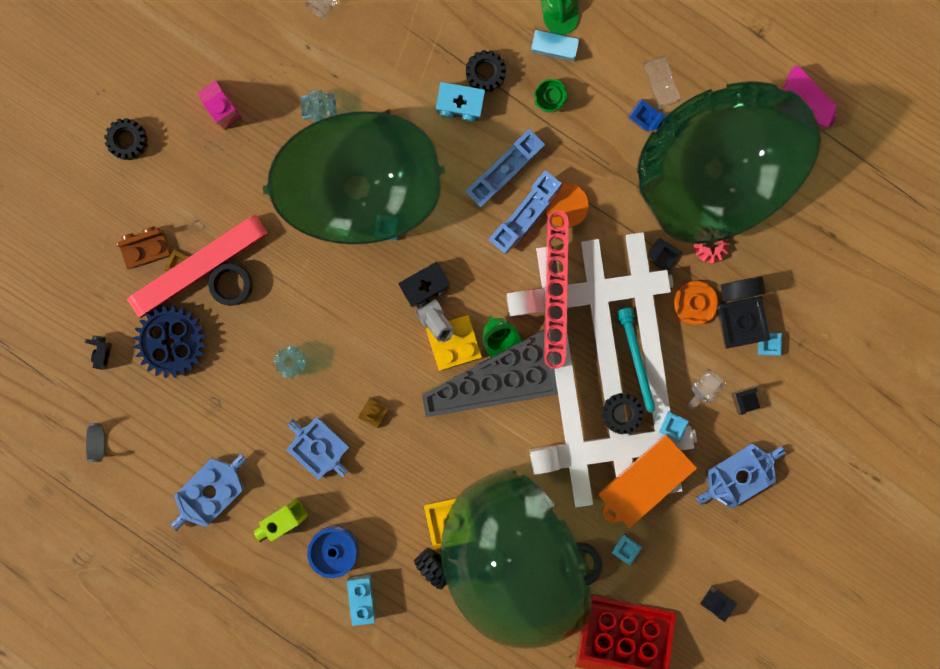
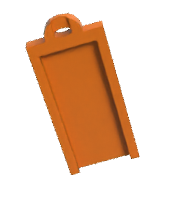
[599,434,697,528]

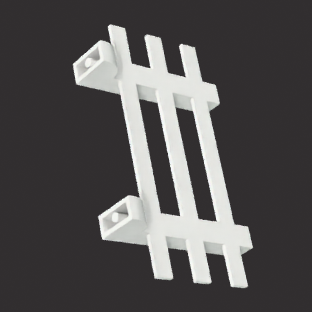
[506,233,697,507]

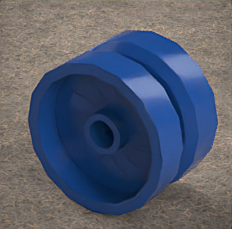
[307,525,359,578]

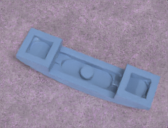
[465,129,545,208]
[488,170,563,254]

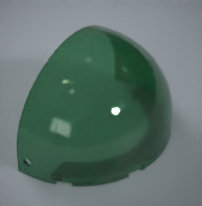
[637,81,821,244]
[441,469,592,649]

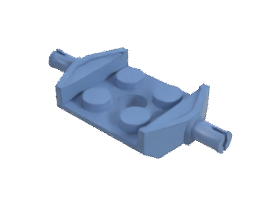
[696,443,786,509]
[170,454,248,531]

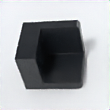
[647,238,682,271]
[731,386,760,415]
[700,585,737,622]

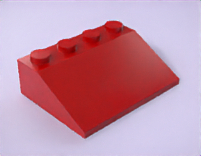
[575,595,676,669]

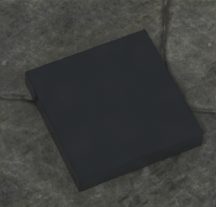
[716,296,770,349]

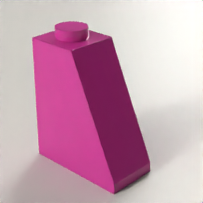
[774,65,837,130]
[198,80,242,130]

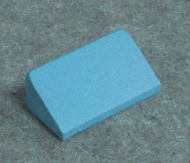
[531,30,579,62]

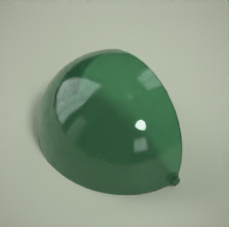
[263,111,446,244]

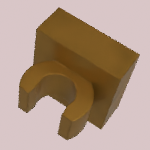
[358,398,388,428]

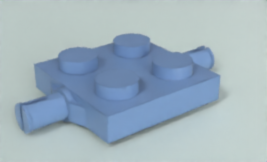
[286,417,350,480]

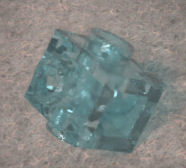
[301,90,337,123]
[273,345,307,379]

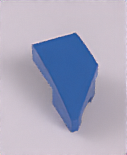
[627,99,677,131]

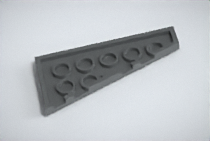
[422,329,558,417]

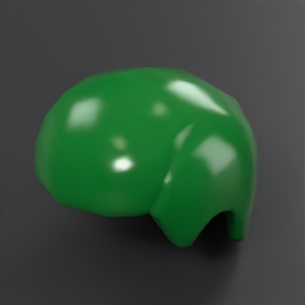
[534,79,568,113]

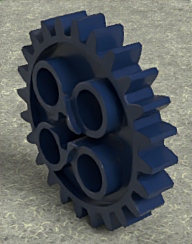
[133,305,207,378]

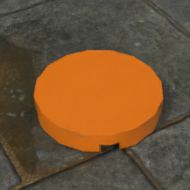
[545,183,589,228]
[673,281,719,325]

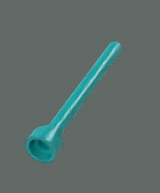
[616,308,655,412]

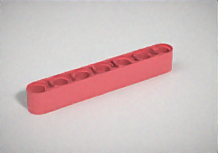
[544,211,569,369]
[127,215,268,318]

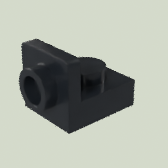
[85,335,112,370]

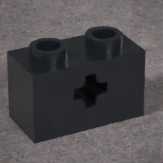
[398,261,451,309]

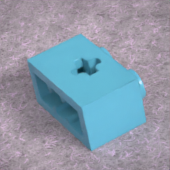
[436,82,485,122]
[347,574,376,626]

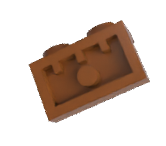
[116,226,170,269]

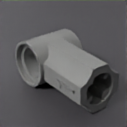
[415,299,455,342]

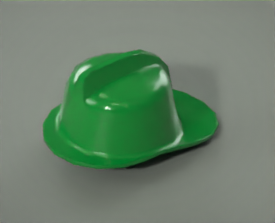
[541,0,579,35]
[483,316,522,357]

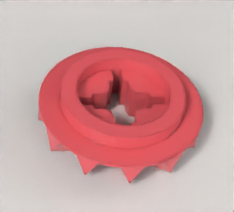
[694,227,730,263]

